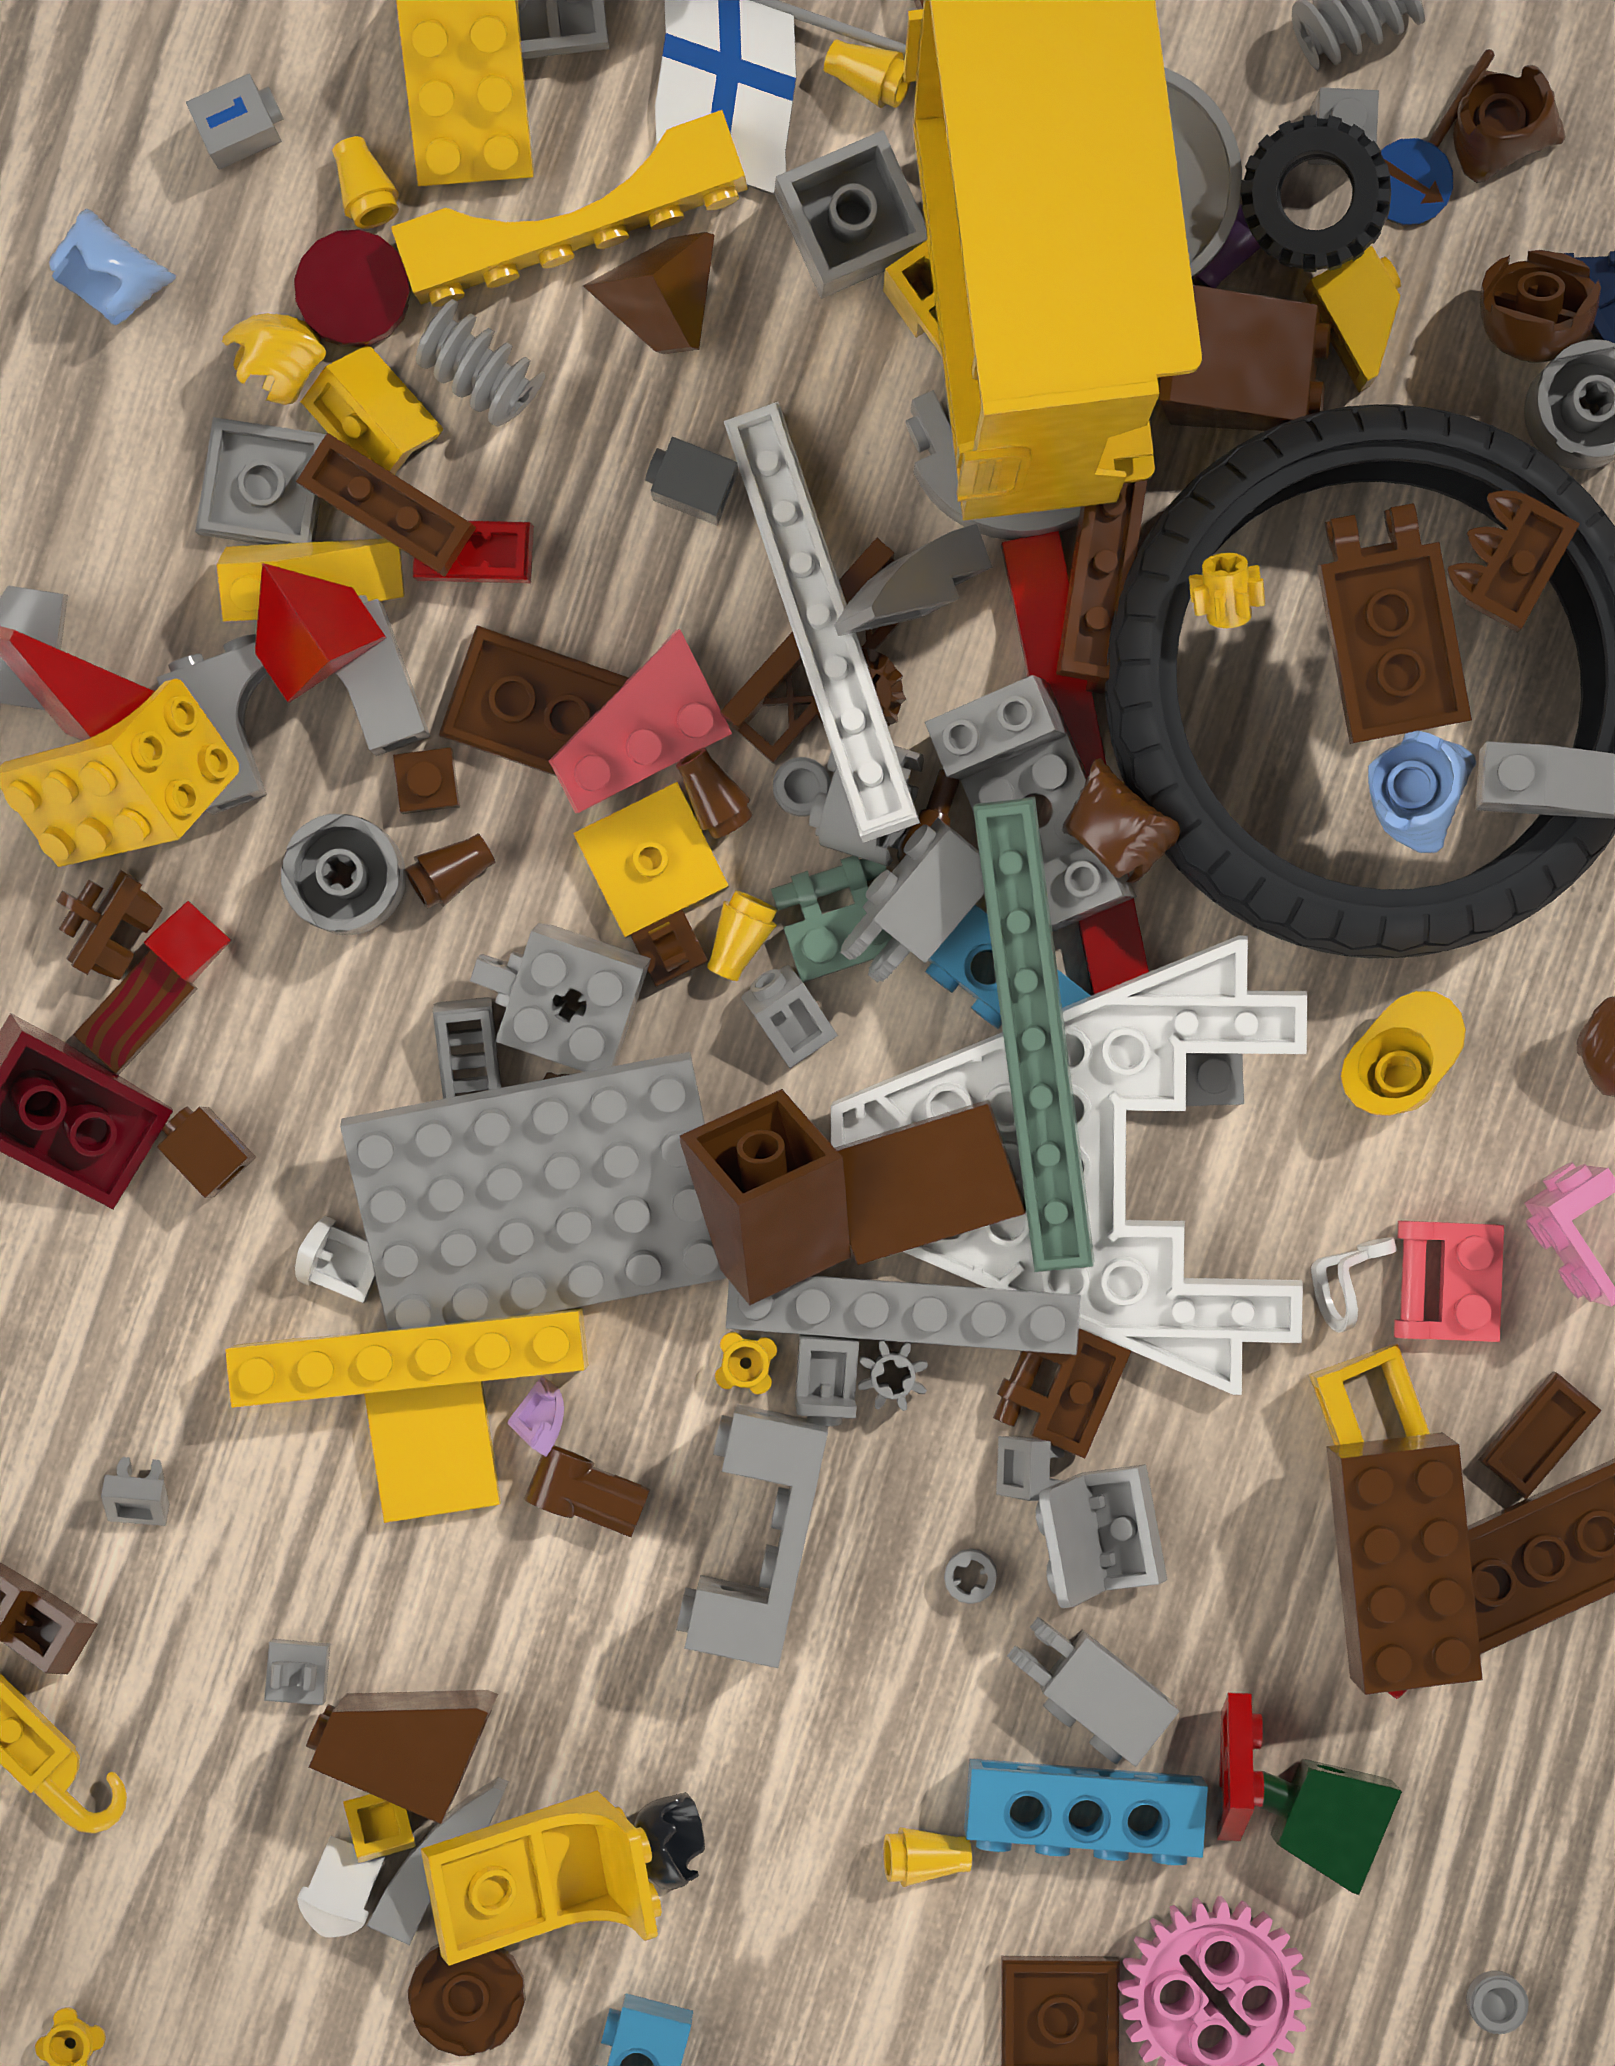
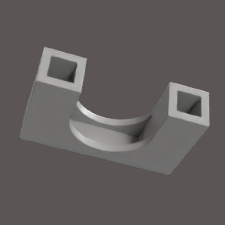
[156,595,431,815]

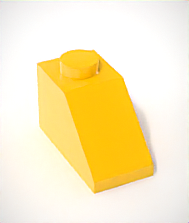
[1303,246,1401,392]

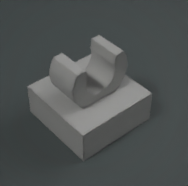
[996,1436,1065,1501]
[101,1457,170,1526]
[264,1639,331,1705]

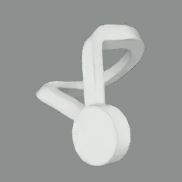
[1311,1237,1397,1333]

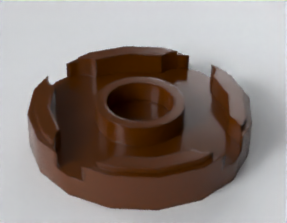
[408,1944,526,2056]

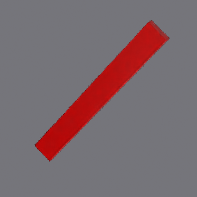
[1001,531,1149,995]

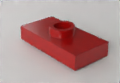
[413,521,534,583]

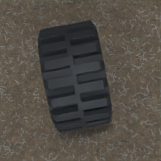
[1240,114,1391,272]

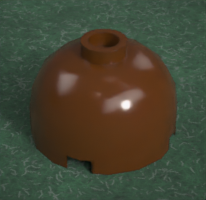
[1480,250,1601,363]

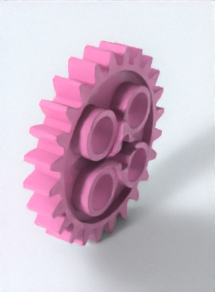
[1118,1896,1311,2066]

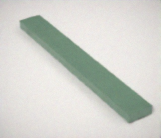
[973,797,1095,1272]

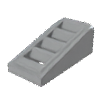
[433,997,501,1099]

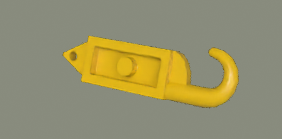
[0,1673,127,1833]

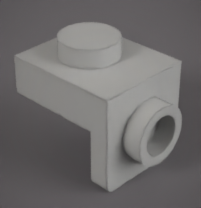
[795,1334,859,1426]

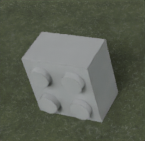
[774,130,927,299]

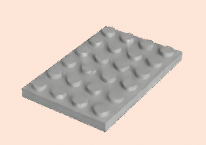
[340,1052,727,1330]

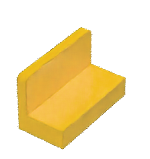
[300,345,443,475]

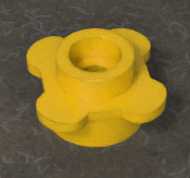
[715,1332,777,1395]
[35,2007,106,2066]

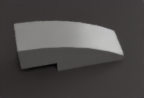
[834,524,992,636]
[367,1777,509,1945]

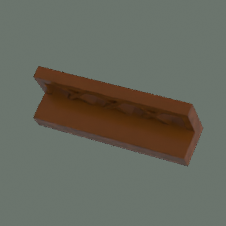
[1056,480,1147,694]
[720,538,901,764]

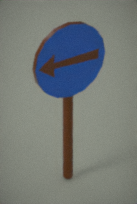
[1381,49,1495,226]

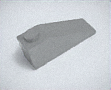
[1476,741,1615,819]

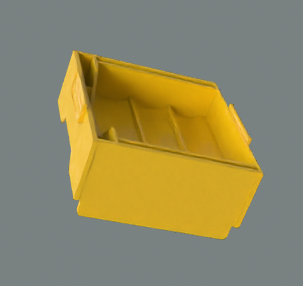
[903,0,1202,521]

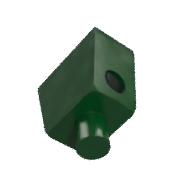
[1259,1759,1402,1895]

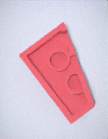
[549,629,732,813]

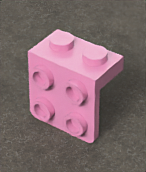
[1524,1162,1615,1307]

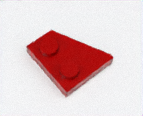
[1217,1693,1264,1841]

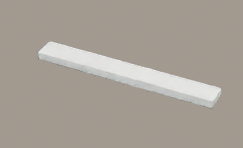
[724,402,920,843]

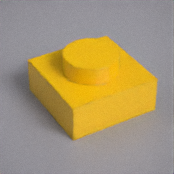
[343,1794,416,1863]

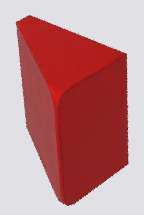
[144,901,232,983]

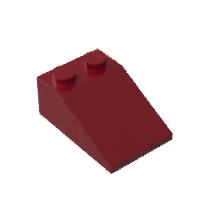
[0,1013,173,1210]

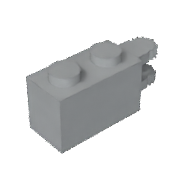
[840,818,984,983]
[1007,1617,1180,1767]

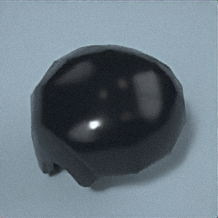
[634,1792,705,1890]

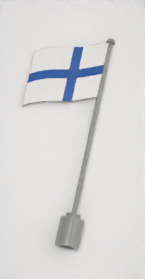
[655,0,906,195]

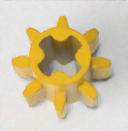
[1189,553,1265,629]

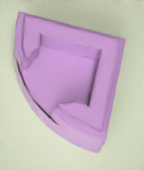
[507,1376,564,1457]

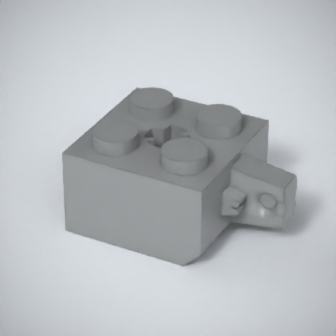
[470,923,651,1072]

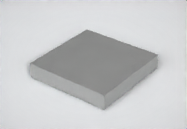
[195,417,326,545]

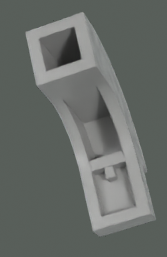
[906,390,1081,540]

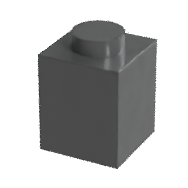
[645,437,739,526]

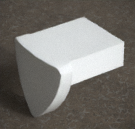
[295,1216,376,1303]
[297,1836,385,1937]

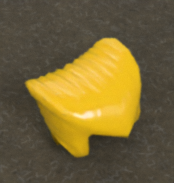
[222,313,326,405]

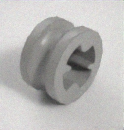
[944,1549,997,1604]

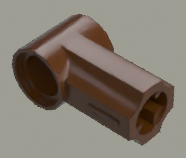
[524,1445,650,1537]

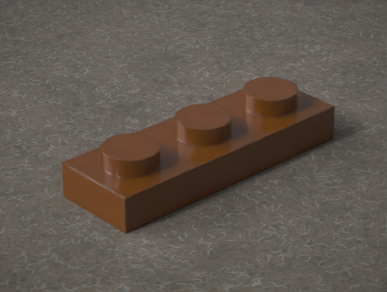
[296,433,476,577]

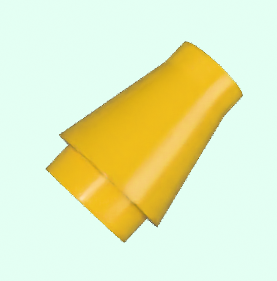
[823,39,911,108]
[332,136,399,229]
[707,890,777,981]
[883,1827,972,1887]

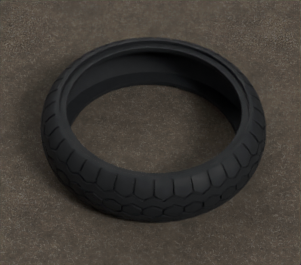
[1105,404,1615,958]

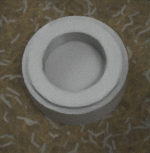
[773,757,831,817]
[1466,1971,1528,2034]

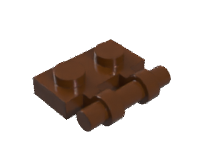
[993,1328,1131,1459]

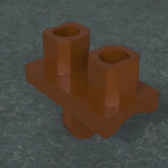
[56,869,163,980]

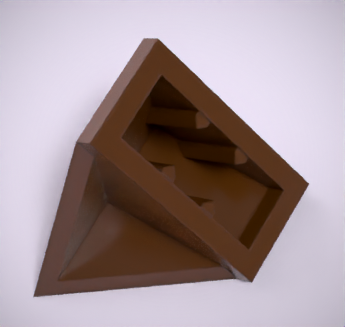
[583,232,715,354]

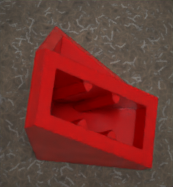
[255,563,387,703]

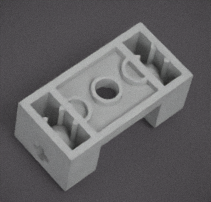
[925,675,1137,932]
[676,1404,828,1668]

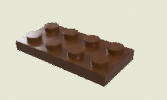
[1468,1458,1615,1654]

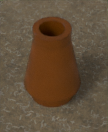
[676,748,753,839]
[404,833,496,909]

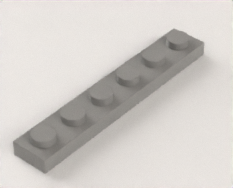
[726,1275,1081,1355]

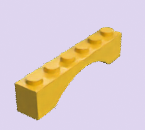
[391,110,748,307]
[225,1308,589,1408]

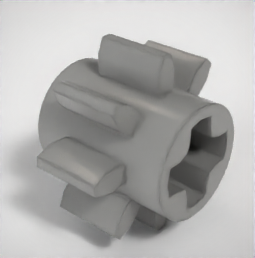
[858,1340,928,1411]

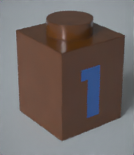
[157,1106,256,1198]

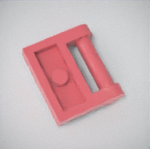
[1394,1221,1504,1342]

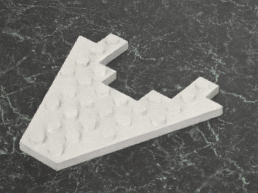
[831,935,1307,1395]

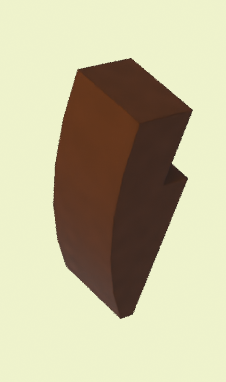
[0,1562,98,1675]

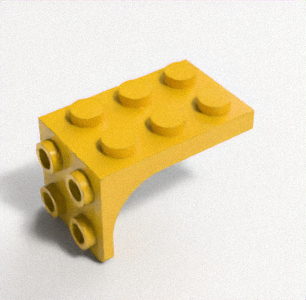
[396,0,534,186]
[0,679,239,867]
[421,1790,662,1966]

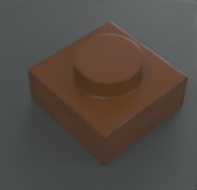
[393,747,460,814]

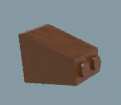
[1158,285,1331,431]
[680,1089,851,1305]
[306,1690,498,1824]

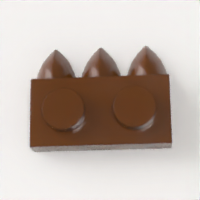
[1447,490,1580,633]

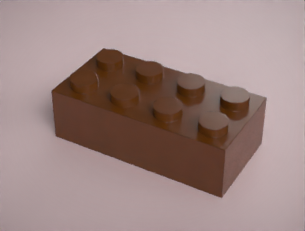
[1326,1432,1483,1695]

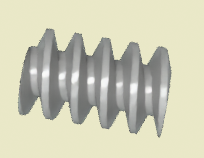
[1292,0,1425,71]
[416,299,545,427]

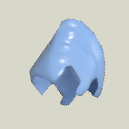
[49,209,176,325]
[1368,731,1476,853]

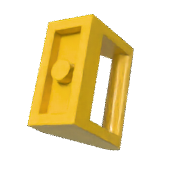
[1309,1344,1430,1445]

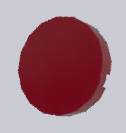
[294,229,411,347]

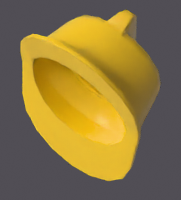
[1341,991,1466,1116]

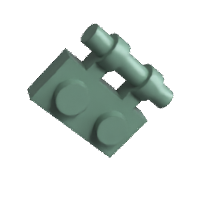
[771,856,892,983]

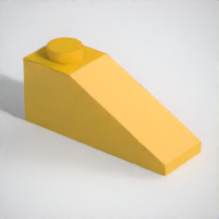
[216,539,405,622]

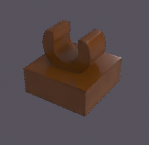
[630,909,708,988]

